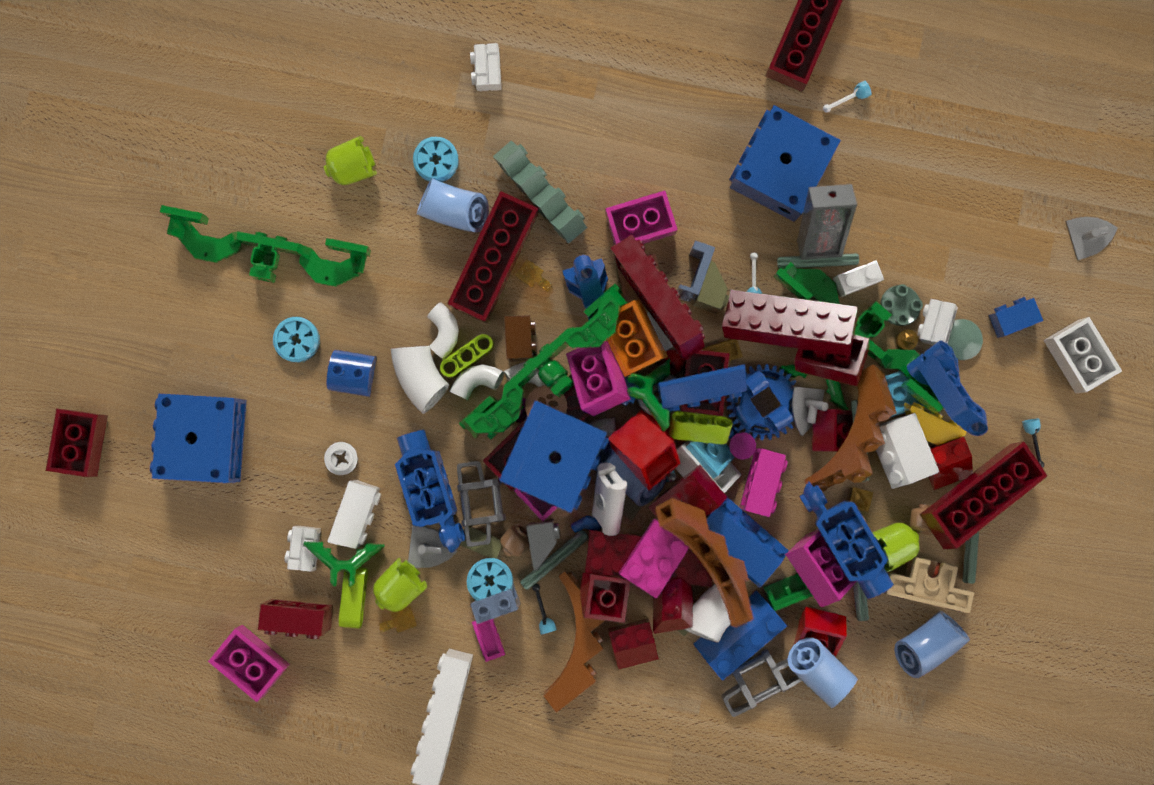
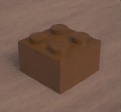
[505,315,537,362]

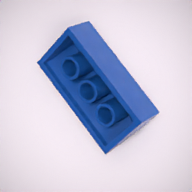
[656,365,747,412]
[706,497,789,588]
[693,590,787,681]

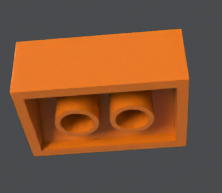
[607,300,668,377]

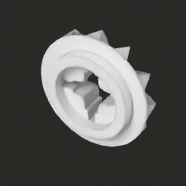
[324,442,358,475]

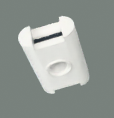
[592,463,627,536]

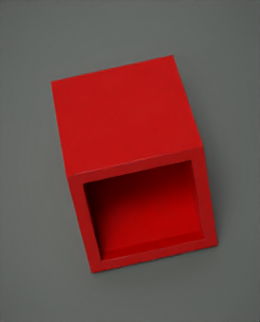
[608,412,681,491]

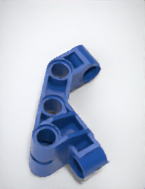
[562,255,608,320]
[907,340,988,436]

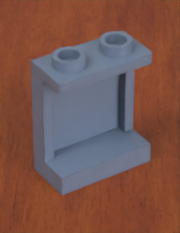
[677,240,715,302]
[471,583,520,624]

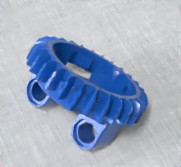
[726,364,797,441]

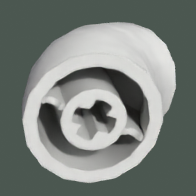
[390,346,449,414]
[685,584,730,643]

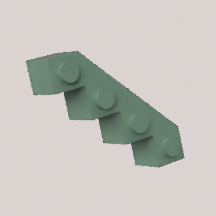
[493,141,588,243]

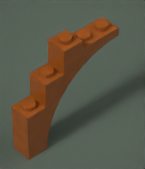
[804,364,897,492]
[656,498,754,627]
[543,569,605,713]

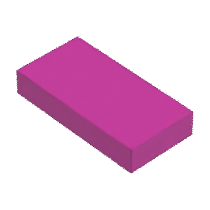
[472,619,506,662]

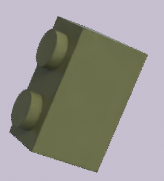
[693,261,729,314]

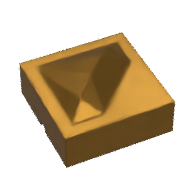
[848,487,874,512]

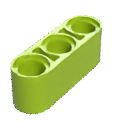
[440,334,494,378]
[668,412,733,444]
[339,567,368,629]

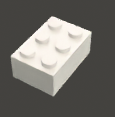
[1043,317,1122,394]

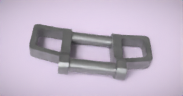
[457,461,506,547]
[721,649,802,717]

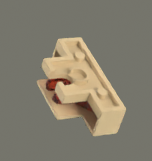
[884,557,974,613]

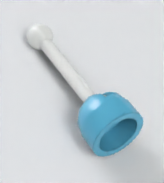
[823,80,872,113]
[747,252,762,294]

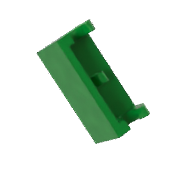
[763,573,813,611]

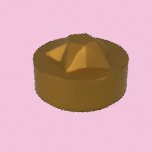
[896,329,918,350]

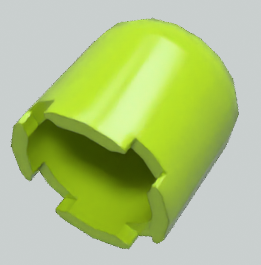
[324,136,377,185]
[872,523,920,573]
[373,558,427,612]

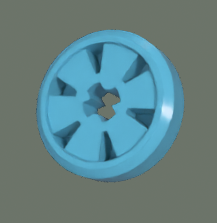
[413,137,459,182]
[273,317,320,363]
[467,558,514,601]

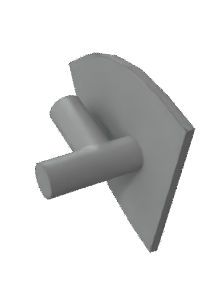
[1066,217,1118,260]
[792,387,828,436]
[408,525,458,568]

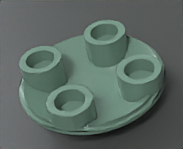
[880,284,923,326]
[948,319,983,360]

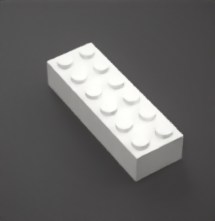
[410,649,473,785]

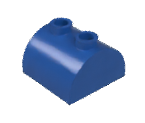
[327,350,377,397]

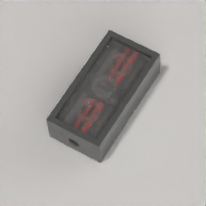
[797,184,857,260]

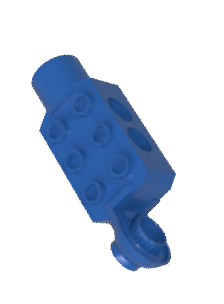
[395,430,465,553]
[799,482,894,599]

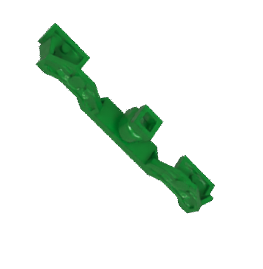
[160,205,371,287]
[773,262,943,414]
[459,284,627,439]

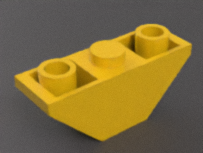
[903,402,966,445]

